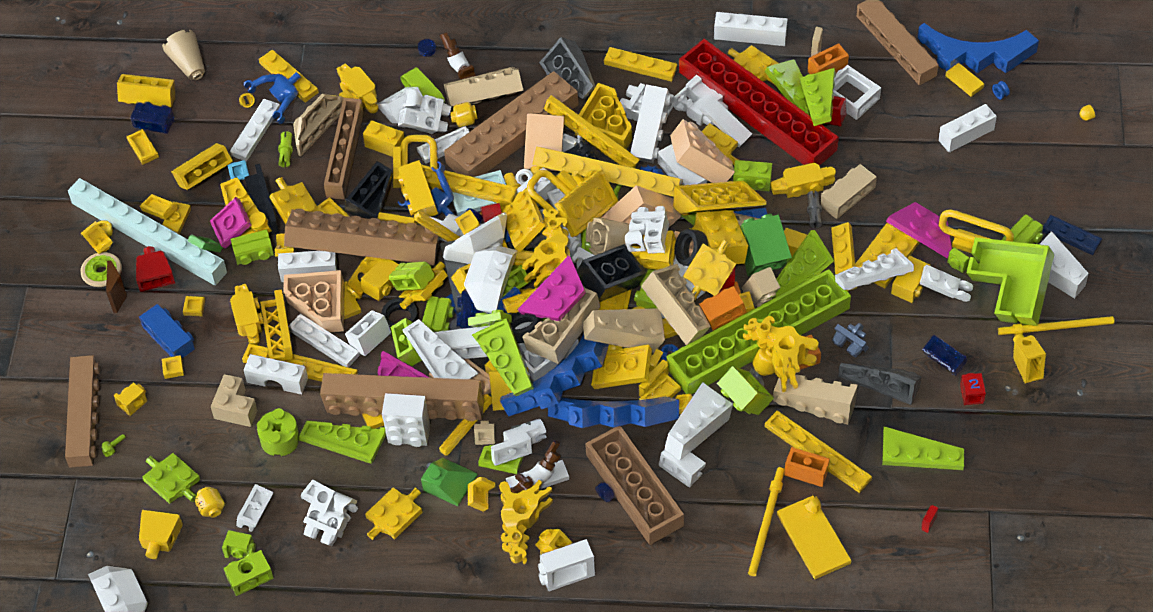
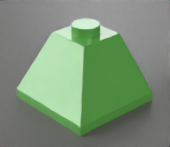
[421,458,477,506]

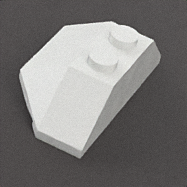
[443,212,507,264]
[464,246,517,313]
[88,566,148,612]

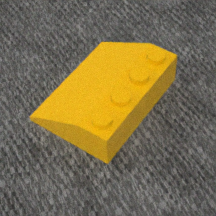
[673,180,767,215]

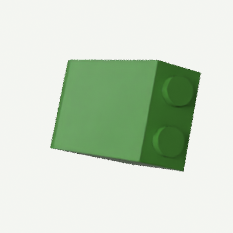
[740,214,792,276]

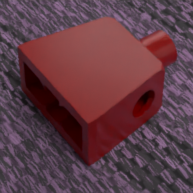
[136,246,175,292]

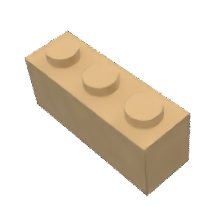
[821,164,877,219]
[742,267,780,307]

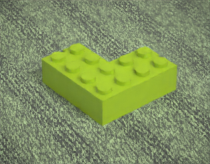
[966,237,1055,326]

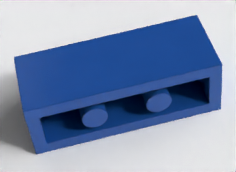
[139,304,195,358]

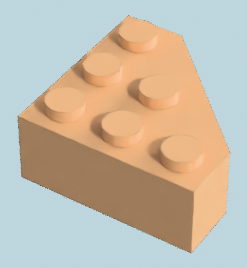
[670,119,735,183]
[601,185,681,227]
[284,270,344,332]

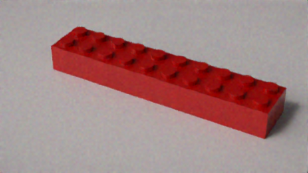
[679,39,839,166]

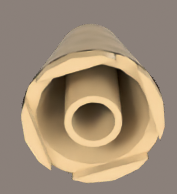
[162,30,205,80]
[586,218,635,255]

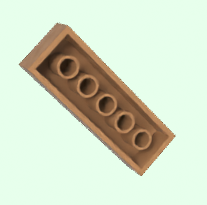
[586,426,684,545]

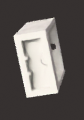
[833,65,881,120]
[538,539,595,591]

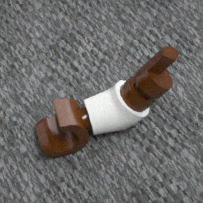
[439,32,476,80]
[510,440,561,493]

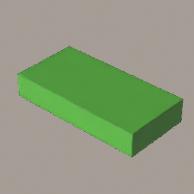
[188,235,223,252]

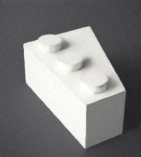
[1039,231,1089,299]

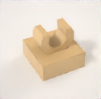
[474,421,495,445]

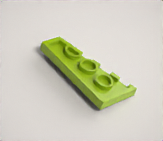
[765,59,811,116]
[799,68,836,126]
[773,230,834,299]
[472,318,534,397]
[299,421,386,464]
[882,427,964,470]

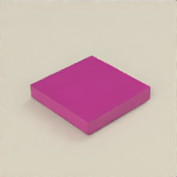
[210,197,251,249]

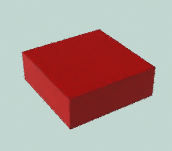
[921,505,939,533]

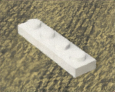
[230,99,280,161]
[288,314,360,368]

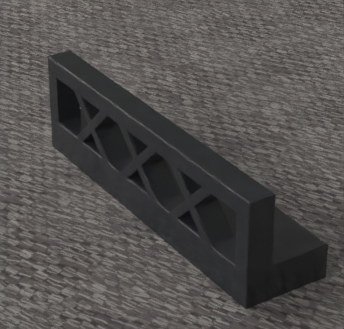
[244,164,279,236]

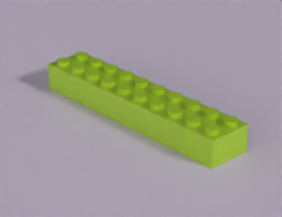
[667,269,851,394]

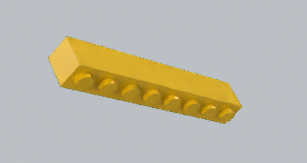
[532,146,683,197]

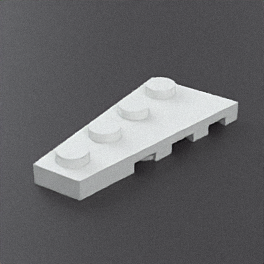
[835,248,914,290]
[403,319,478,379]

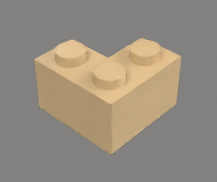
[211,374,258,427]

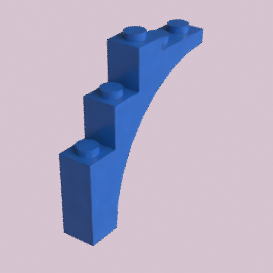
[918,23,1039,73]
[500,334,609,416]
[548,396,679,428]

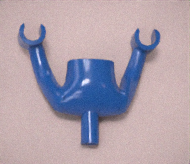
[244,72,301,124]
[398,161,454,218]

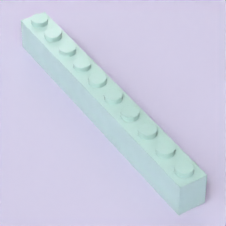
[68,178,227,286]

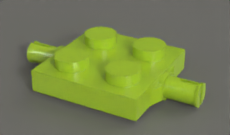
[143,453,200,504]

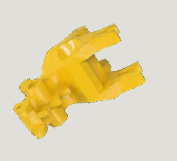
[522,209,570,288]
[743,316,819,393]
[499,480,553,564]

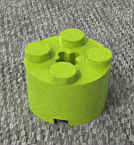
[257,408,299,456]

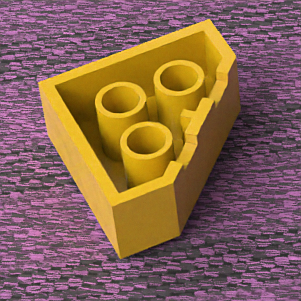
[575,83,632,150]

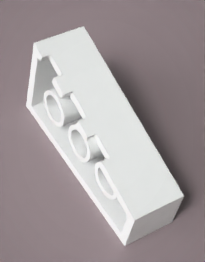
[665,382,733,460]

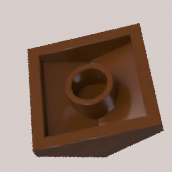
[106,260,127,313]

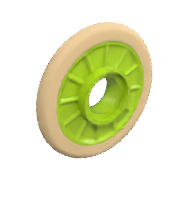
[81,252,122,287]

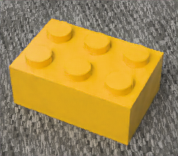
[694,210,748,264]

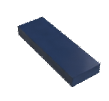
[1042,215,1102,255]

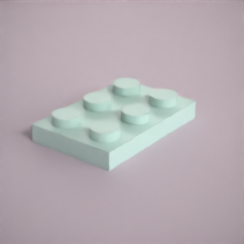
[452,170,506,216]

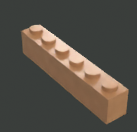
[856,0,938,85]
[324,98,364,200]
[65,355,100,468]

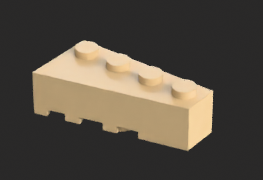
[444,67,523,106]
[641,264,711,345]
[522,287,600,364]
[583,308,665,353]
[773,375,858,425]

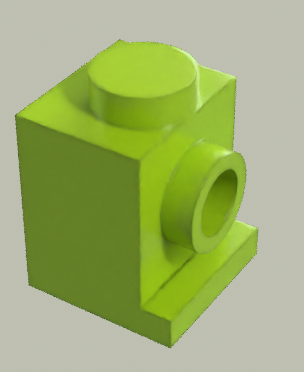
[222,530,256,559]

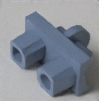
[832,323,869,358]

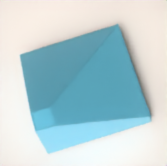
[227,160,249,181]

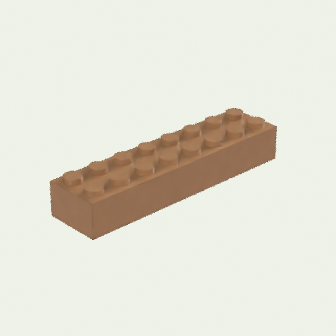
[444,71,579,177]
[284,209,440,265]
[320,373,484,421]

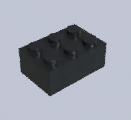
[577,244,647,302]

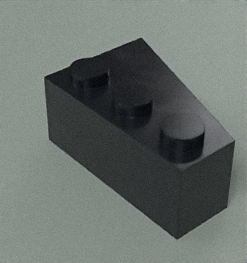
[345,161,392,219]

